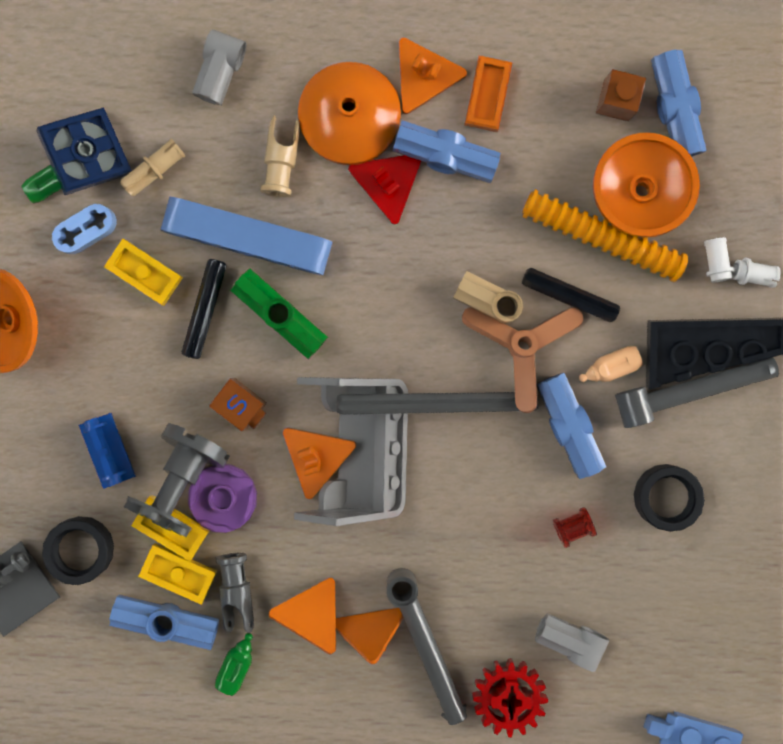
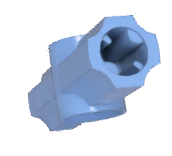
[651,49,707,157]
[393,120,501,183]
[536,373,606,479]
[109,595,219,650]

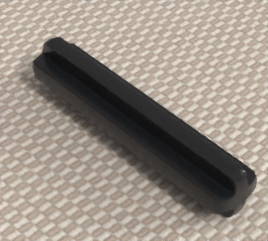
[181,259,227,359]
[522,268,620,322]

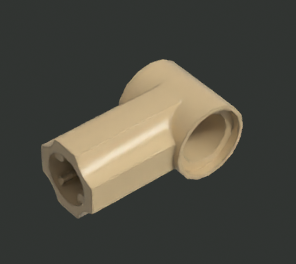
[453,271,523,324]

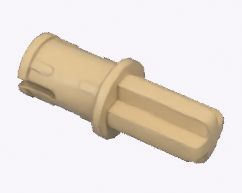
[120,139,185,196]

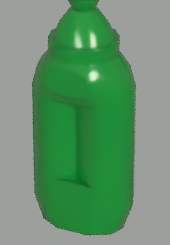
[21,164,62,204]
[215,633,253,696]

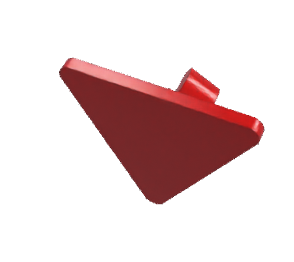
[348,155,421,225]

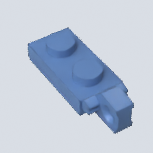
[643,711,743,744]

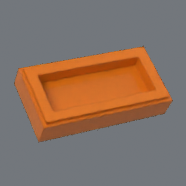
[464,55,513,132]

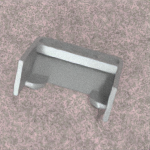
[294,377,408,526]

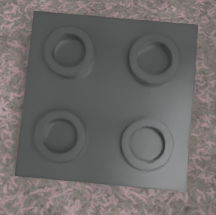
[0,541,60,637]

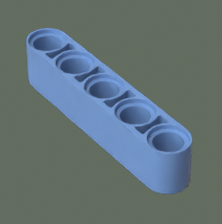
[160,196,333,275]

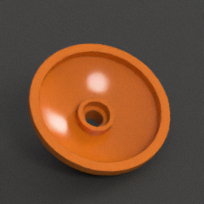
[298,62,401,165]
[593,133,700,238]
[0,269,38,373]

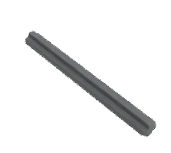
[336,392,539,415]

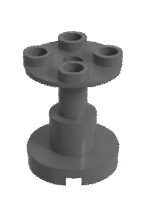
[124,423,230,537]

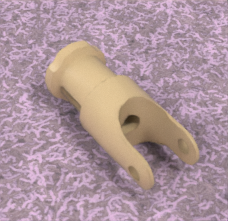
[260,115,300,197]

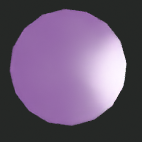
[188,464,257,533]

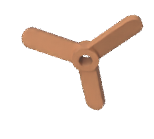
[462,307,583,413]

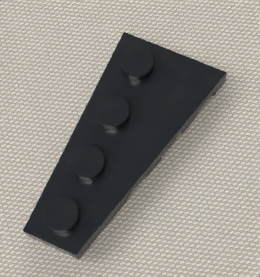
[646,318,783,390]

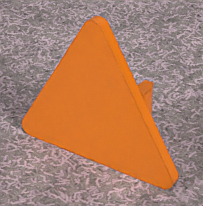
[399,37,467,114]
[283,428,356,499]
[268,578,336,655]
[336,607,404,664]

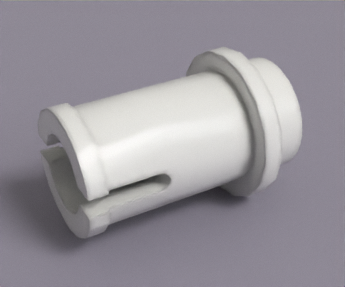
[704,237,735,283]
[732,258,781,288]

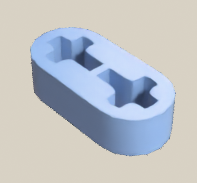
[52,204,117,254]

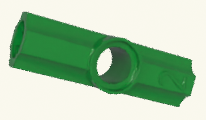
[230,268,328,360]

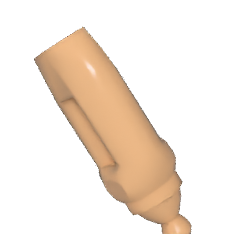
[579,346,643,383]

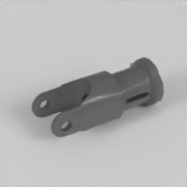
[216,552,254,633]

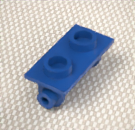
[79,413,136,489]

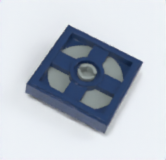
[36,107,132,195]

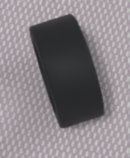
[634,464,705,532]
[42,516,114,585]

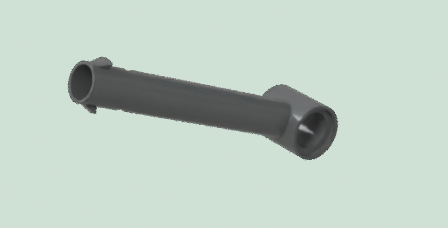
[615,357,779,428]
[386,568,467,725]

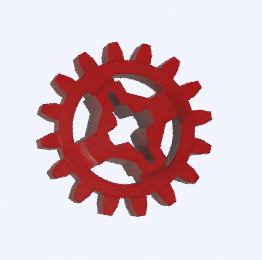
[472,658,548,738]

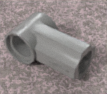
[192,29,247,106]
[535,613,609,672]

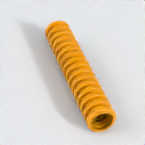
[522,189,688,282]

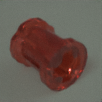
[552,507,597,548]

